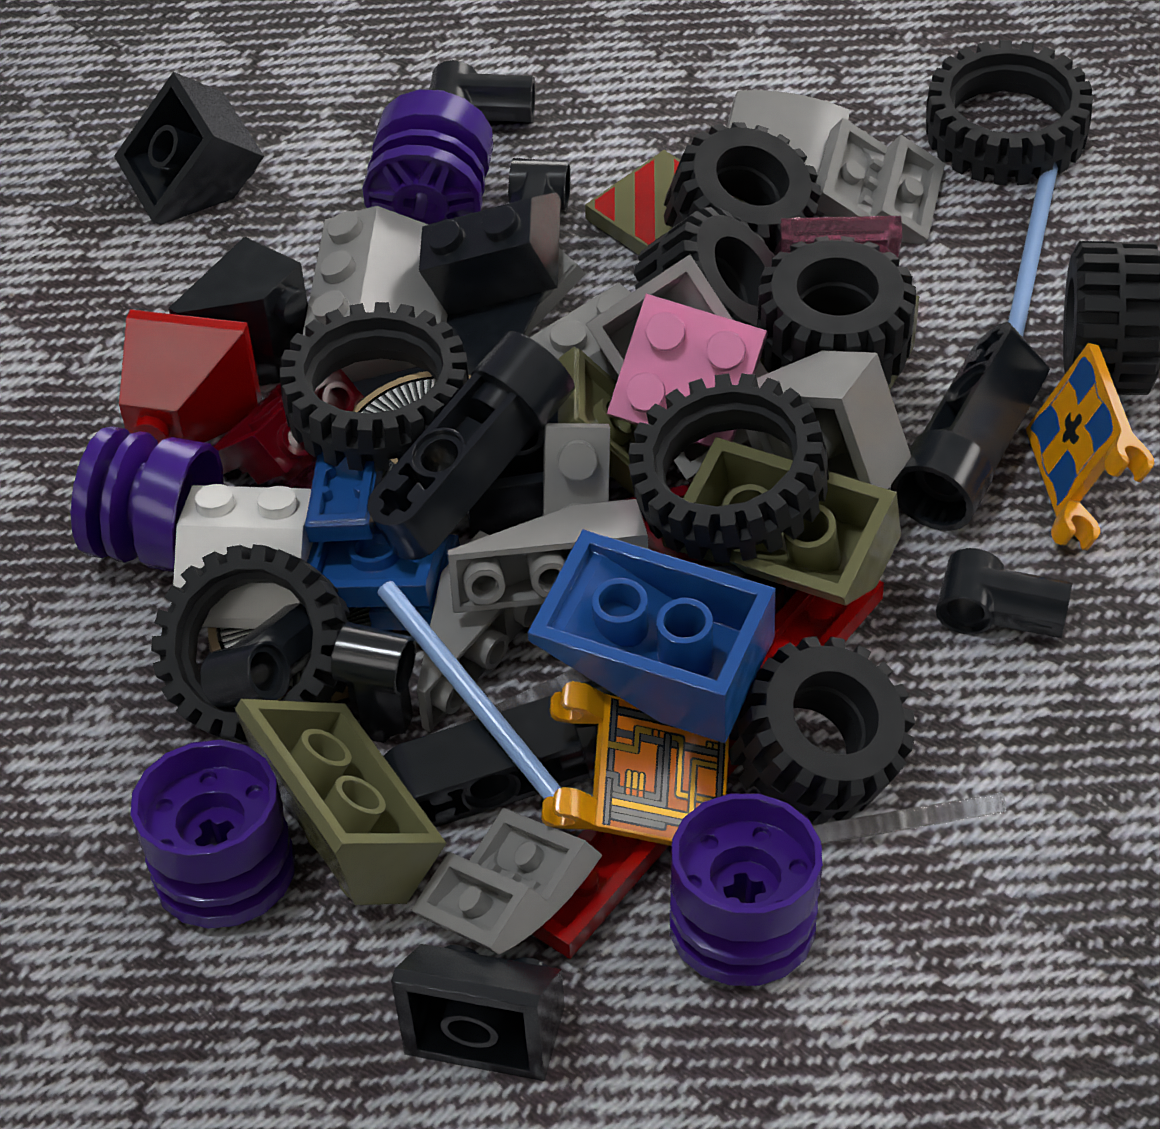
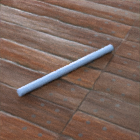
[1008,162,1058,337]
[377,581,576,832]

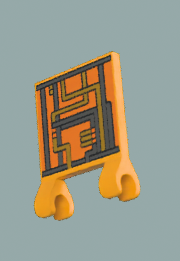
[541,681,729,846]

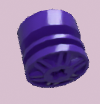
[362,89,494,225]
[70,426,224,572]
[130,740,295,929]
[670,793,823,986]

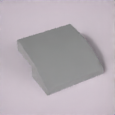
[727,90,850,184]
[816,118,945,245]
[411,808,602,955]

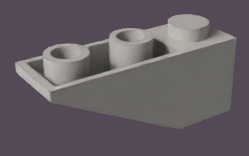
[447,499,648,613]
[417,531,542,732]

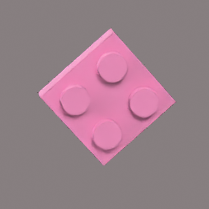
[607,293,768,448]

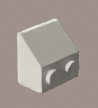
[173,484,313,629]

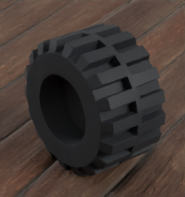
[664,122,821,256]
[634,207,775,327]
[757,236,916,385]
[1063,241,1160,395]
[728,636,915,826]

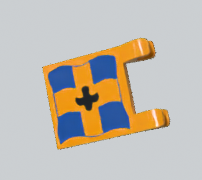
[1026,343,1155,551]

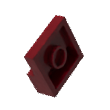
[213,369,364,485]

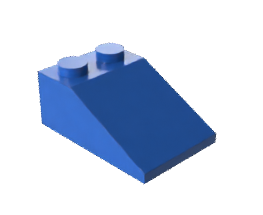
[527,529,776,743]

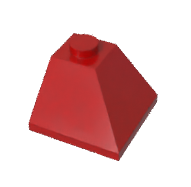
[119,309,262,444]

